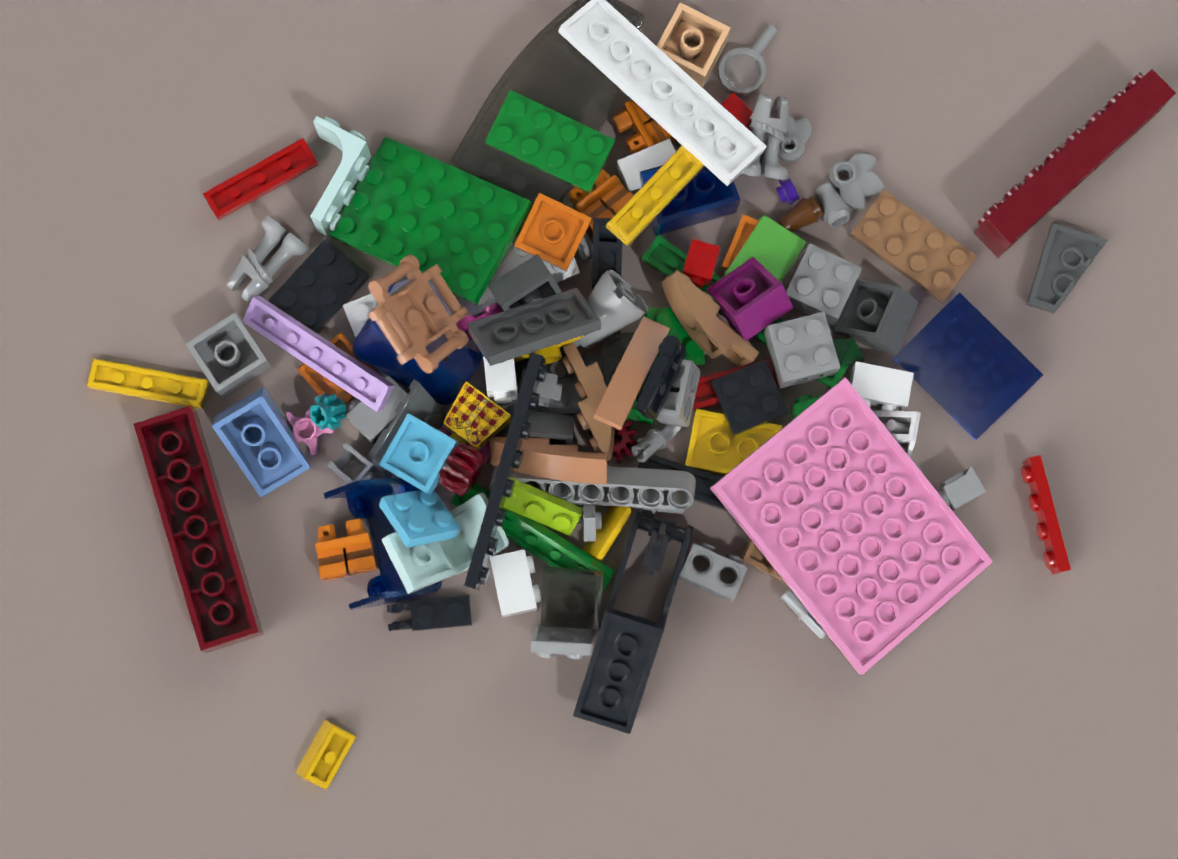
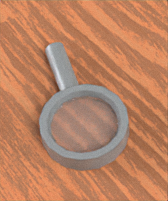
[718,25,777,97]

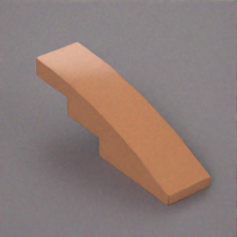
[593,316,670,430]
[490,437,608,484]

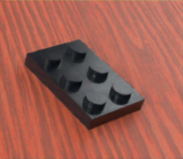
[268,238,370,334]

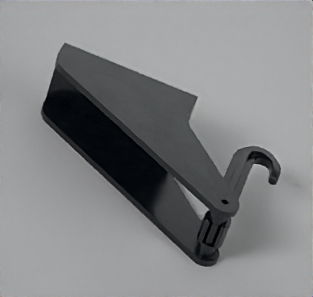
[573,509,694,734]

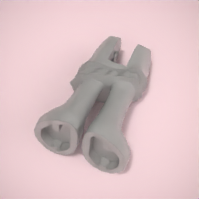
[741,94,789,180]
[226,215,309,303]

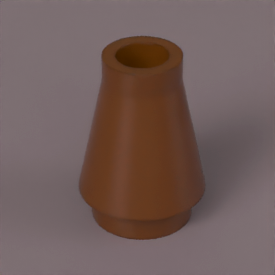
[778,196,823,232]

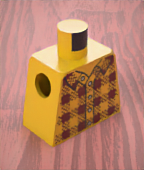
[443,381,512,450]

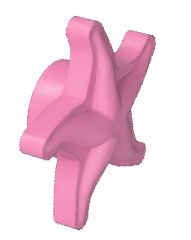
[286,408,334,455]

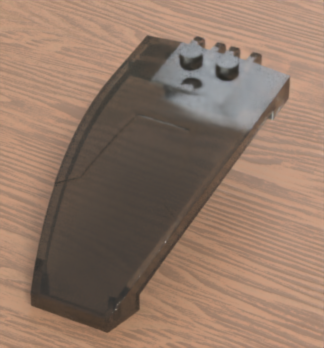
[450,0,645,209]

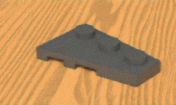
[1026,223,1108,314]
[367,379,447,480]

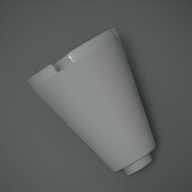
[574,270,648,349]

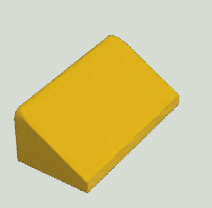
[583,506,632,562]
[296,720,356,790]

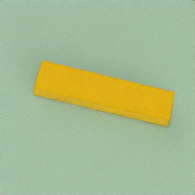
[606,145,704,246]
[87,358,209,409]

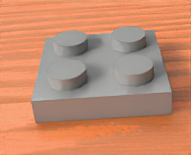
[531,625,592,659]

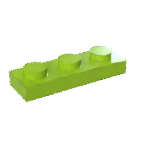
[503,478,583,536]

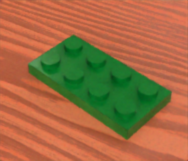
[485,90,615,194]

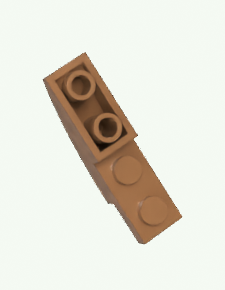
[661,270,759,367]
[562,342,614,461]

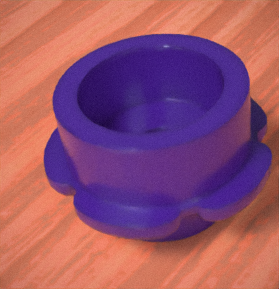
[776,178,799,205]

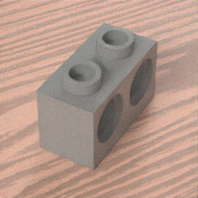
[657,359,701,427]
[679,542,748,603]

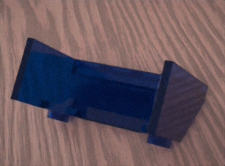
[352,282,484,406]
[324,478,442,610]

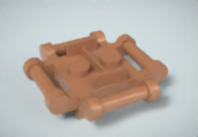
[367,254,469,373]

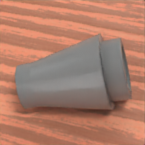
[816,183,851,228]

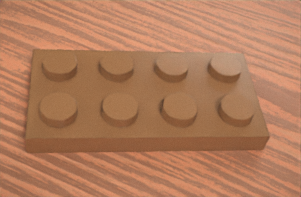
[849,190,977,303]

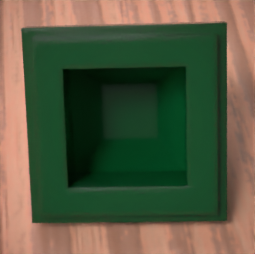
[833,338,864,365]

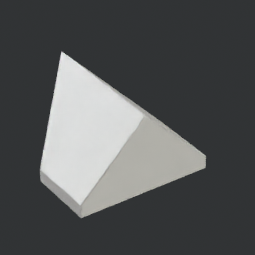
[872,410,921,457]

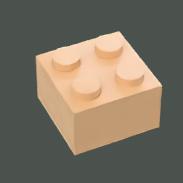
[657,3,731,88]

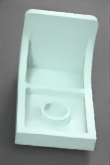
[310,116,372,237]
[382,493,509,594]

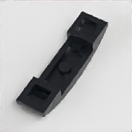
[592,218,622,335]

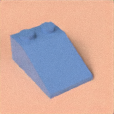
[212,387,311,498]

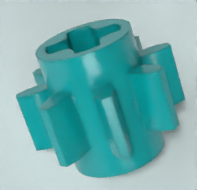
[310,393,347,430]

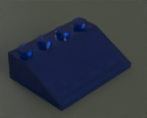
[893,292,1043,440]

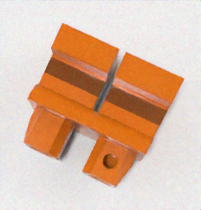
[612,101,677,155]
[568,169,634,238]
[315,519,378,581]

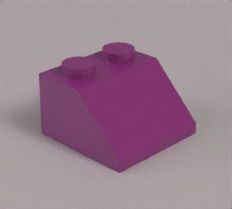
[706,257,793,341]

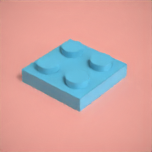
[379,413,460,495]
[379,490,461,548]

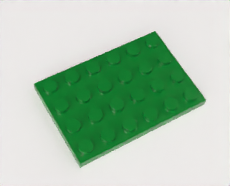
[329,136,533,305]

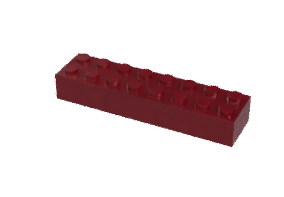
[974,69,1176,258]
[133,406,264,653]

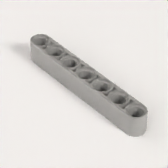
[490,466,696,510]

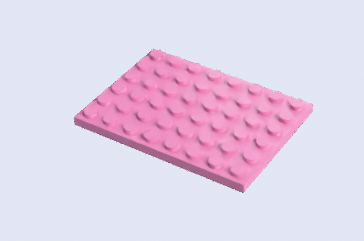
[710,377,993,675]

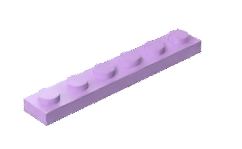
[242,296,395,412]

